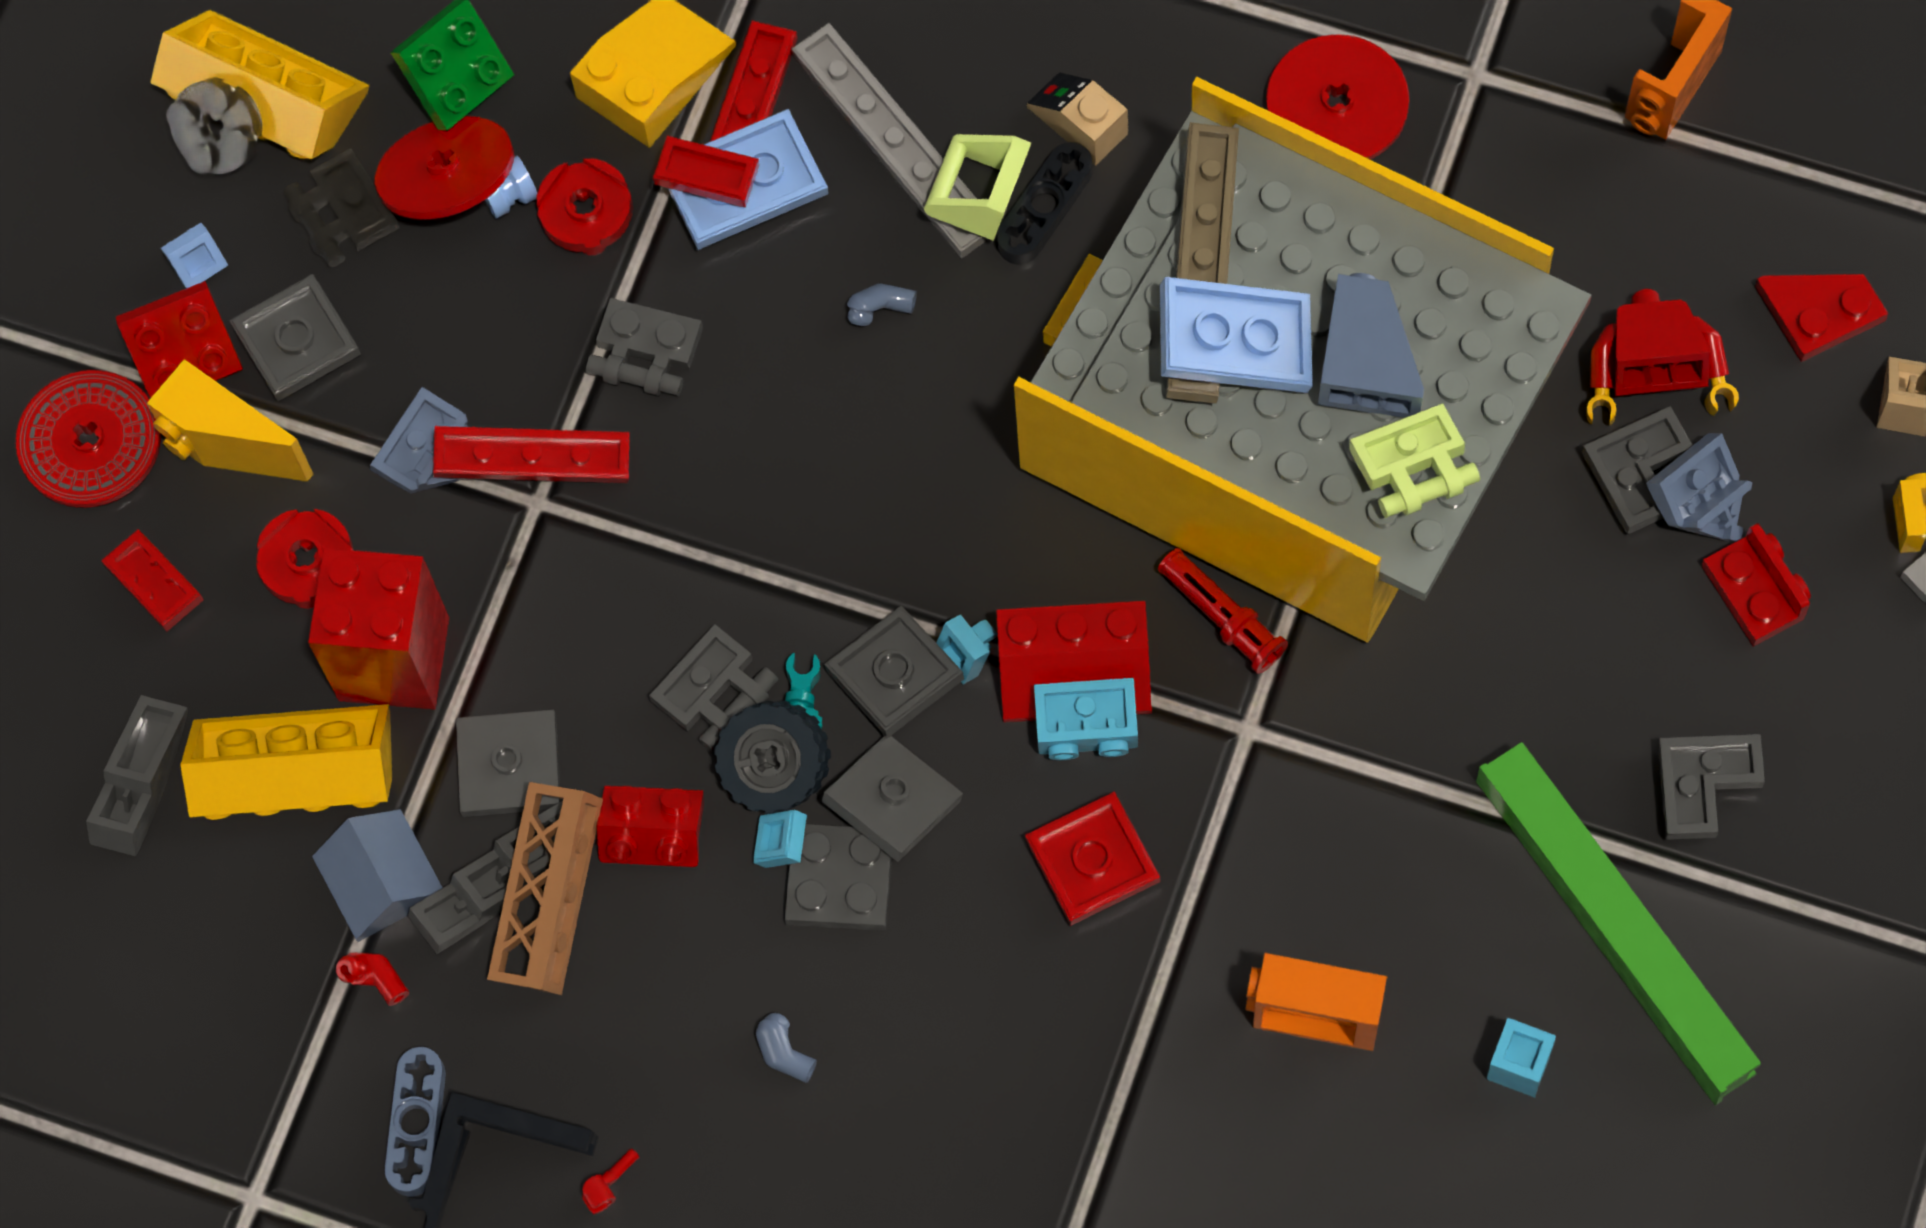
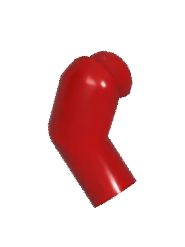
[335,952,410,1006]

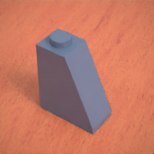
[1318,273,1424,418]

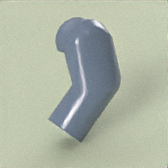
[847,283,917,326]

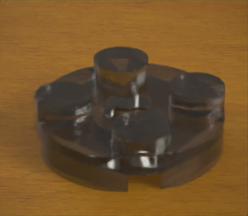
[167,77,263,174]

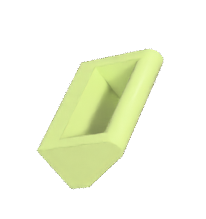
[924,134,1031,241]

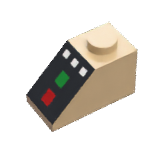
[1027,72,1128,166]

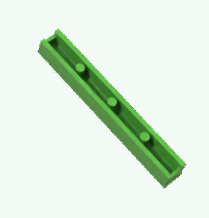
[1476,742,1761,1105]

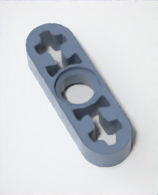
[385,1047,446,1197]

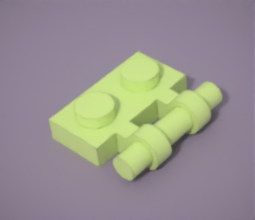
[1349,403,1480,518]

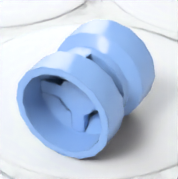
[485,155,537,219]

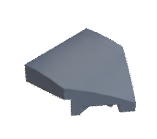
[369,387,468,494]
[1646,433,1752,543]

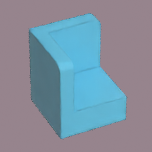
[1487,1018,1556,1097]

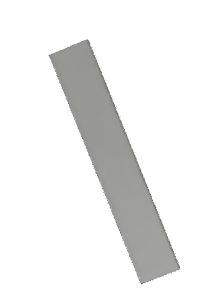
[792,23,999,259]

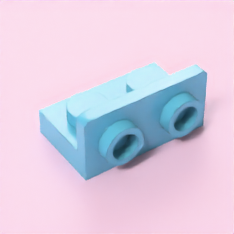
[1034,678,1138,760]

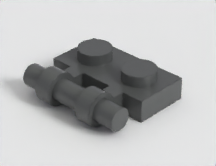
[586,298,703,396]
[649,624,779,752]

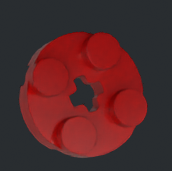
[537,158,633,255]
[256,509,353,609]

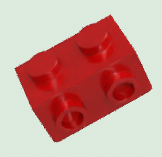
[597,786,704,867]

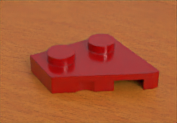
[1755,274,1889,362]

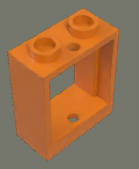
[1246,953,1387,1051]

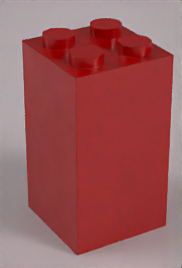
[308,548,449,710]

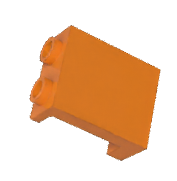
[1625,0,1733,140]

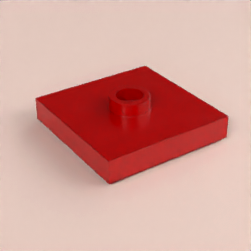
[1025,791,1160,926]

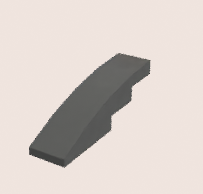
[408,801,598,954]

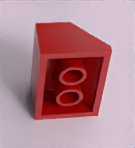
[997,601,1152,722]

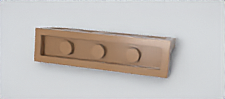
[487,782,603,995]

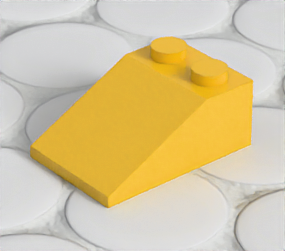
[570,0,736,148]
[147,359,314,482]

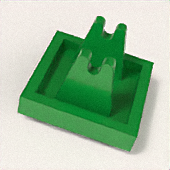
[390,0,514,131]

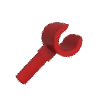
[582,1148,639,1215]

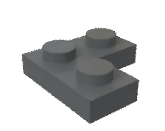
[1582,406,1693,535]
[1658,734,1765,840]

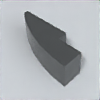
[86,695,188,857]

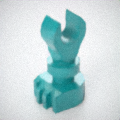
[785,652,823,729]

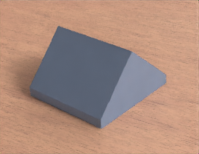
[312,809,443,942]

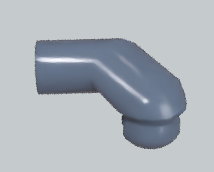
[756,1013,817,1083]

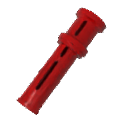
[1157,548,1288,674]

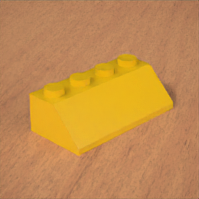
[150,10,370,160]
[180,704,392,820]

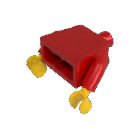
[1586,289,1739,426]

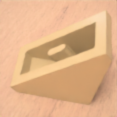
[1877,357,1926,436]

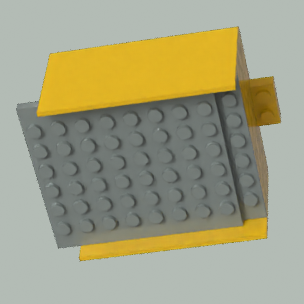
[1014,77,1592,643]

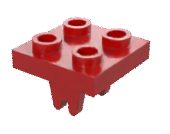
[115,281,243,399]

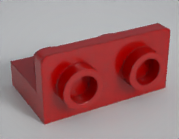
[1701,523,1811,647]

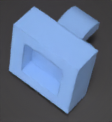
[161,223,228,288]

